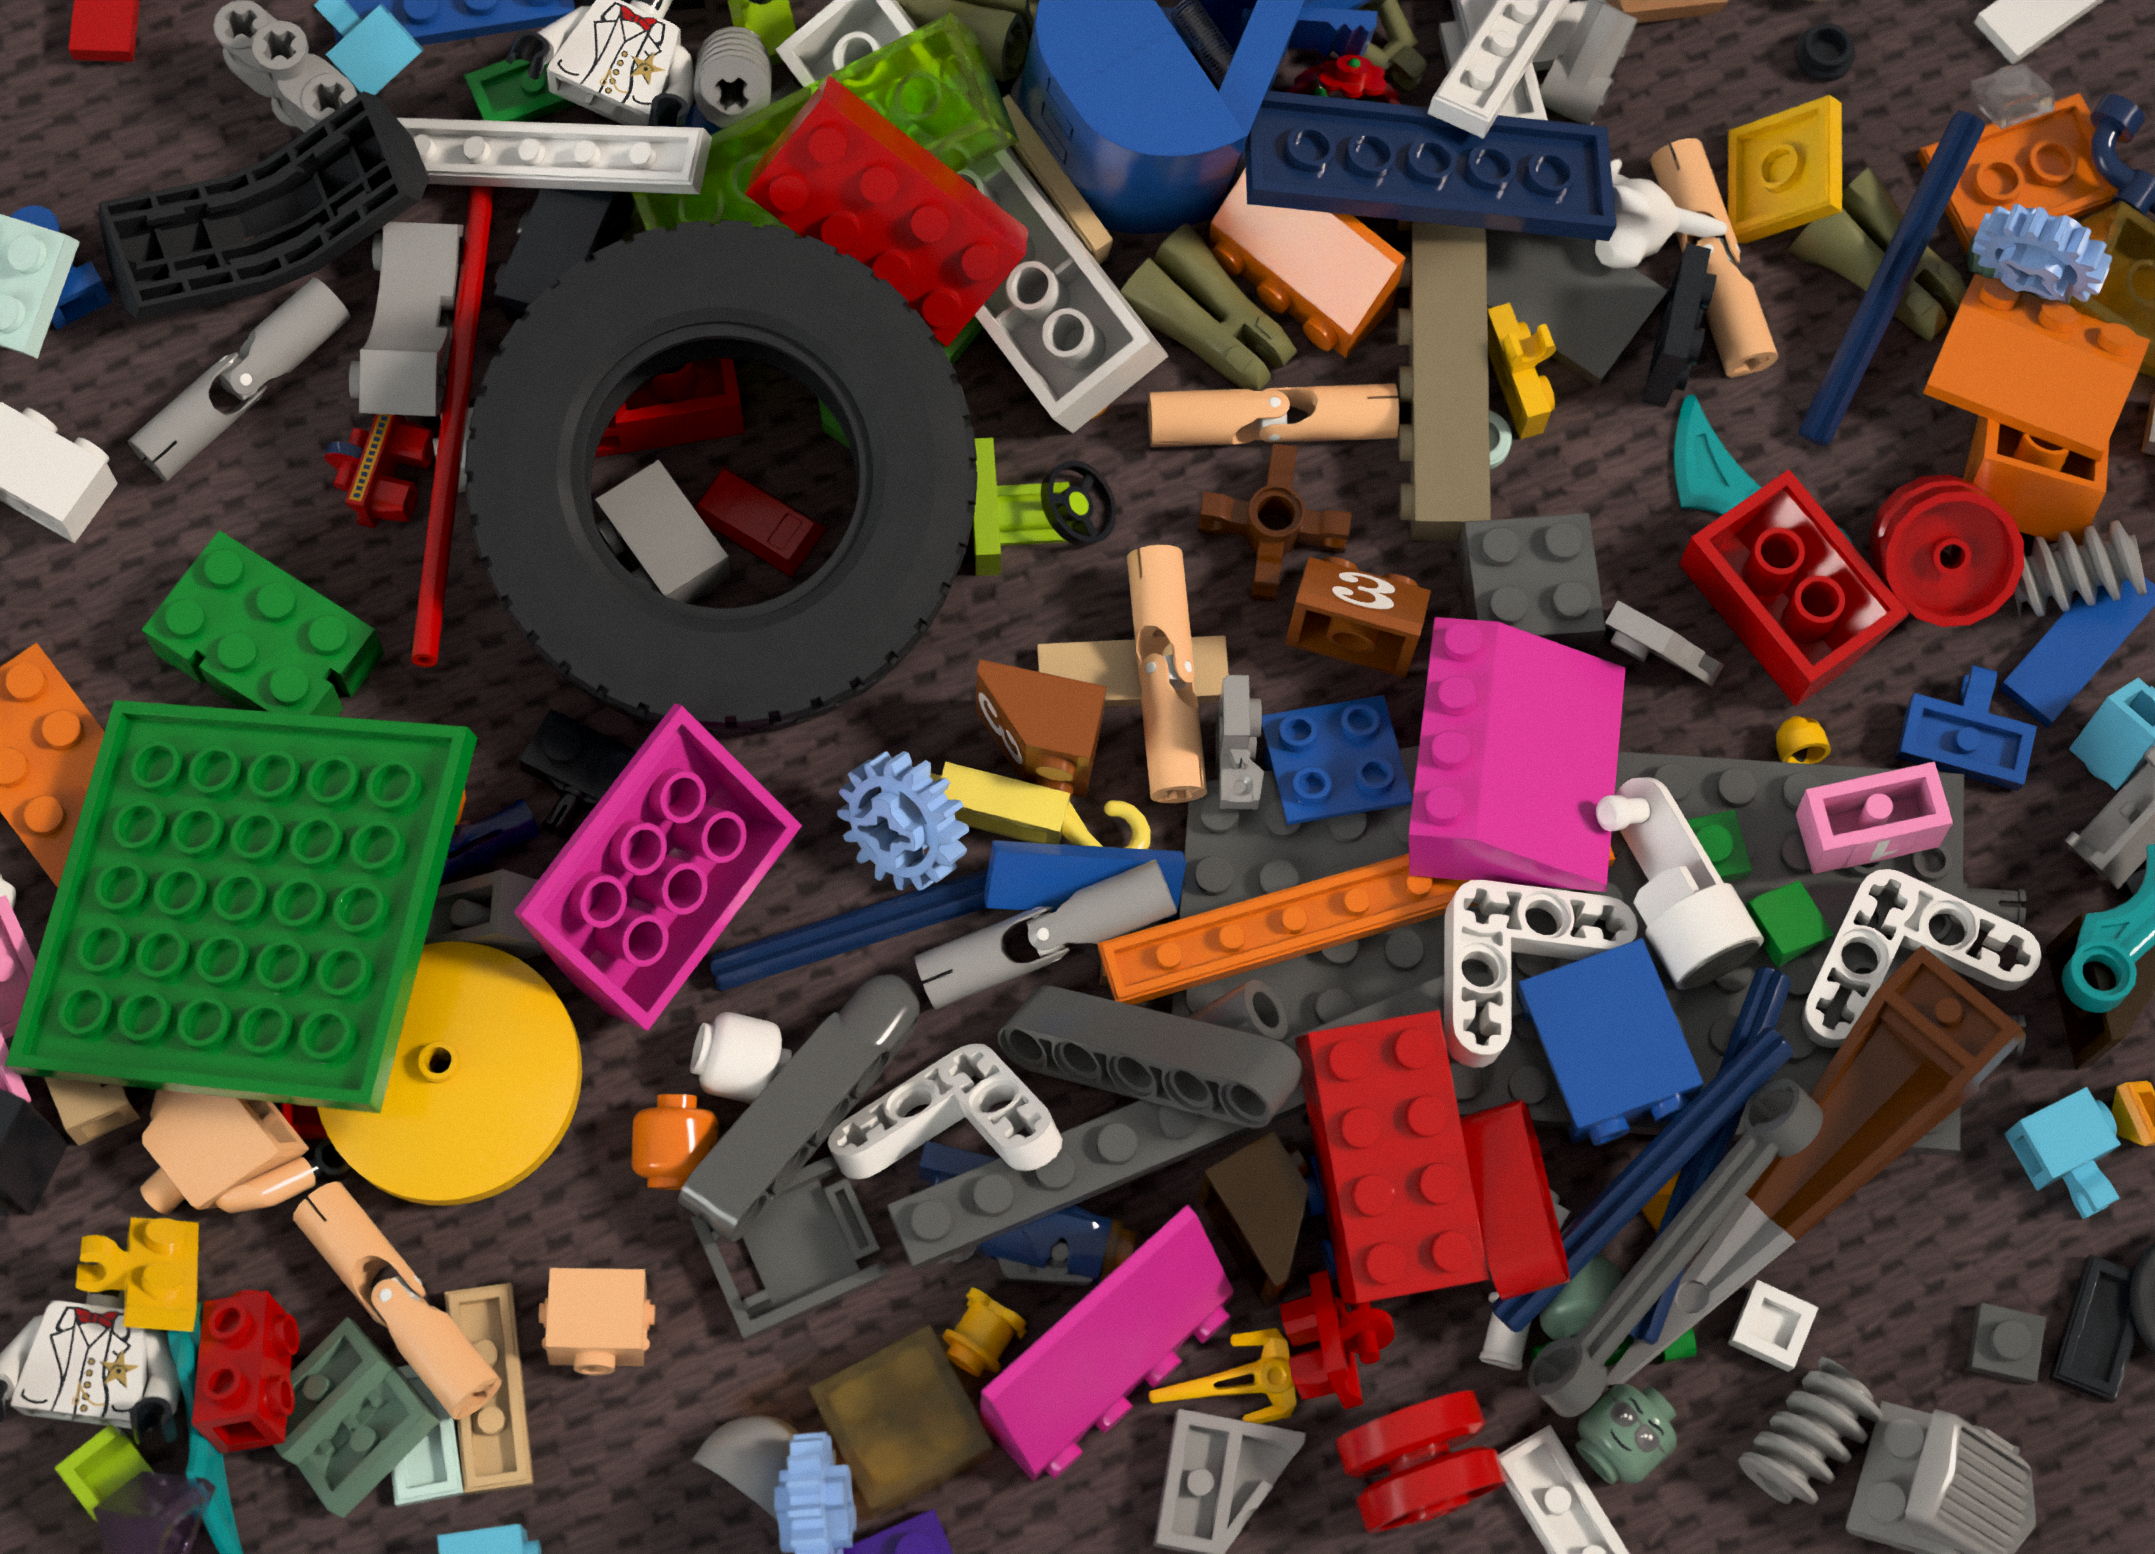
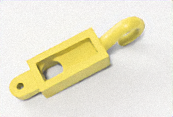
[930,762,1151,849]

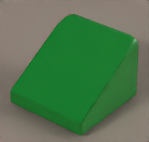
[1745,880,1834,968]

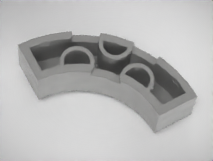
[349,222,465,416]

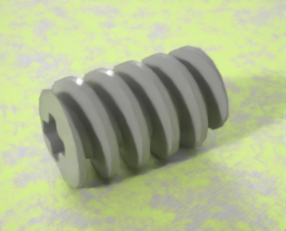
[693,26,772,130]
[2014,520,2147,617]
[1738,1356,1884,1505]

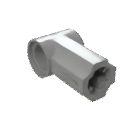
[1540,0,1639,125]

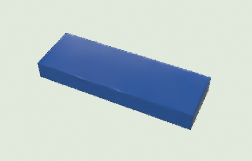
[1998,576,2155,728]
[984,840,1186,918]

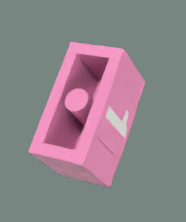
[1796,762,1953,874]

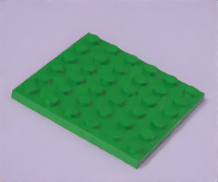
[5,700,477,1113]

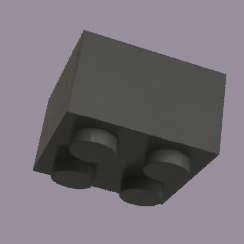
[1456,513,1606,655]

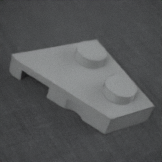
[1605,601,1724,687]
[1153,1409,1306,1554]

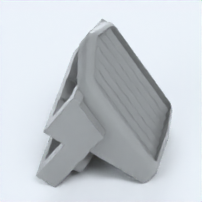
[1846,1401,2036,1554]

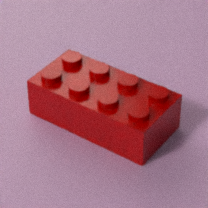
[745,75,1028,347]
[1294,1010,1490,1304]

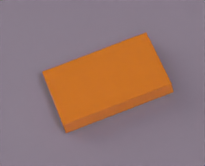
[1917,93,2118,256]

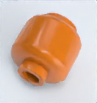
[631,1094,719,1190]

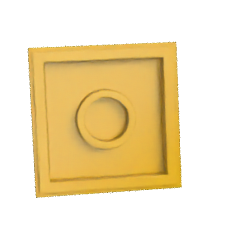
[1728,95,1842,244]

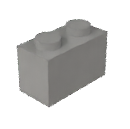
[595,460,731,604]

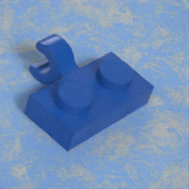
[1895,665,2037,791]

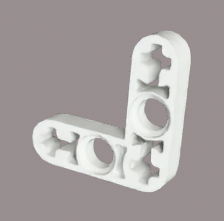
[1801,869,2041,1048]
[1444,880,1638,1068]
[828,1043,1062,1179]

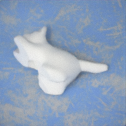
[1595,159,1728,269]

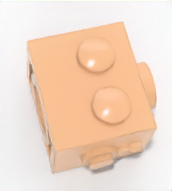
[539,1268,655,1375]

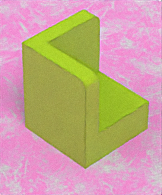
[54,1424,167,1531]

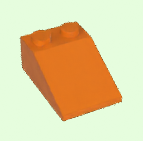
[1963,415,2109,546]

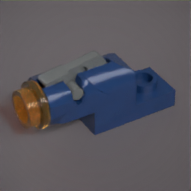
[919,1141,1137,1286]

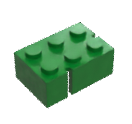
[142,530,385,717]

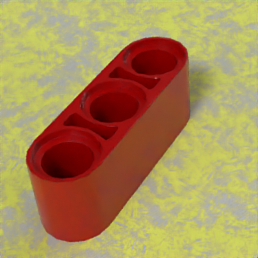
[1460,1099,1570,1300]

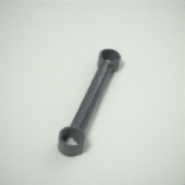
[1528,1078,1823,1417]

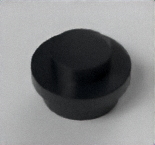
[1795,23,1855,82]

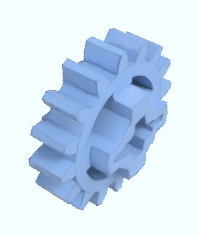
[1972,204,2112,303]
[837,751,969,891]
[774,1432,856,1554]

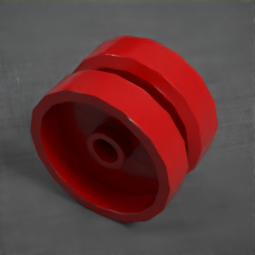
[1869,475,2024,627]
[1334,1390,1508,1534]

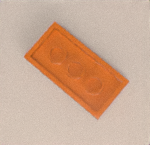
[0,642,105,888]

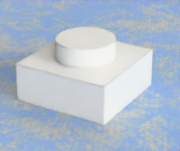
[1728,1280,1818,1372]

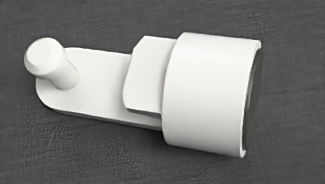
[1596,777,1764,989]

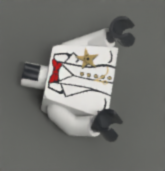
[506,0,695,127]
[0,1290,182,1444]

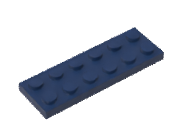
[1245,90,1617,241]

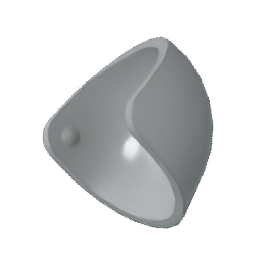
[692,1415,800,1522]

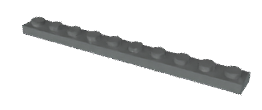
[887,960,1523,1272]

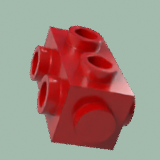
[192,1290,299,1454]

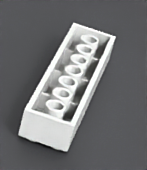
[775,0,1168,433]

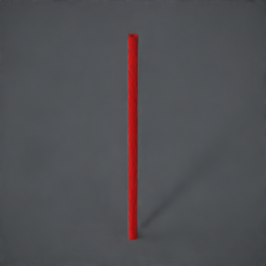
[411,185,495,667]

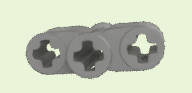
[213,0,357,132]

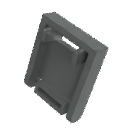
[691,1155,891,1343]

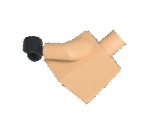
[140,1089,353,1215]

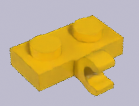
[1487,303,1556,440]
[76,1217,199,1332]

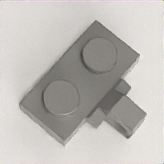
[1215,675,1264,810]

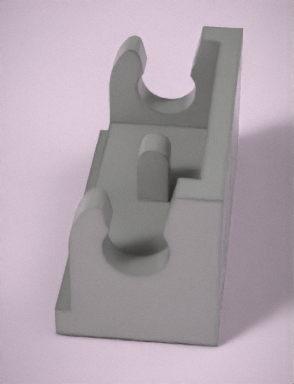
[2064,745,2155,889]

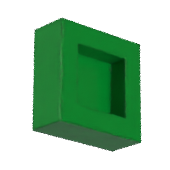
[1687,809,1752,883]

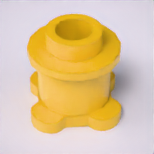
[942,1287,1027,1377]

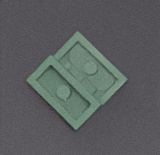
[273,1317,440,1519]

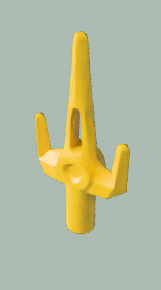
[1148,1328,1297,1424]

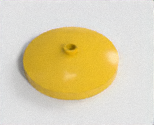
[317,941,582,1206]

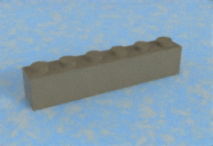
[1396,220,1491,541]

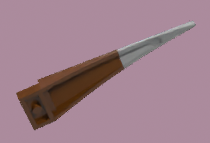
[1606,945,2025,1389]

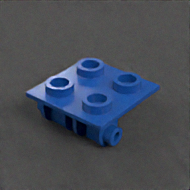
[1261,695,1413,825]

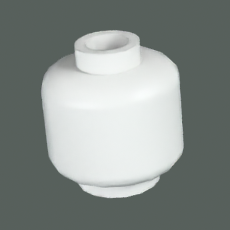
[690,1012,792,1104]

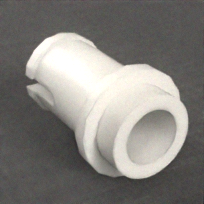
[1479,1292,1531,1370]

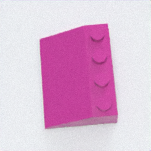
[1409,617,1626,892]
[514,703,802,1031]
[980,1205,1234,1482]

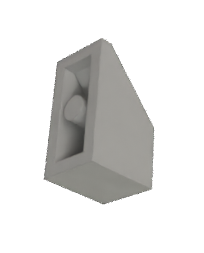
[424,869,547,959]

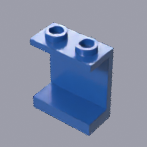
[1515,938,1704,1145]

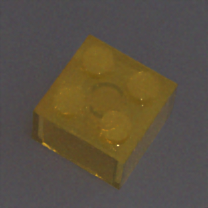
[809,1325,993,1520]

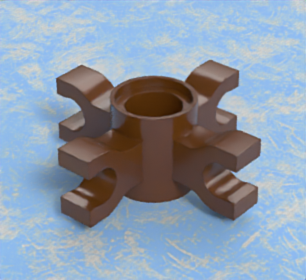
[1197,443,1352,602]

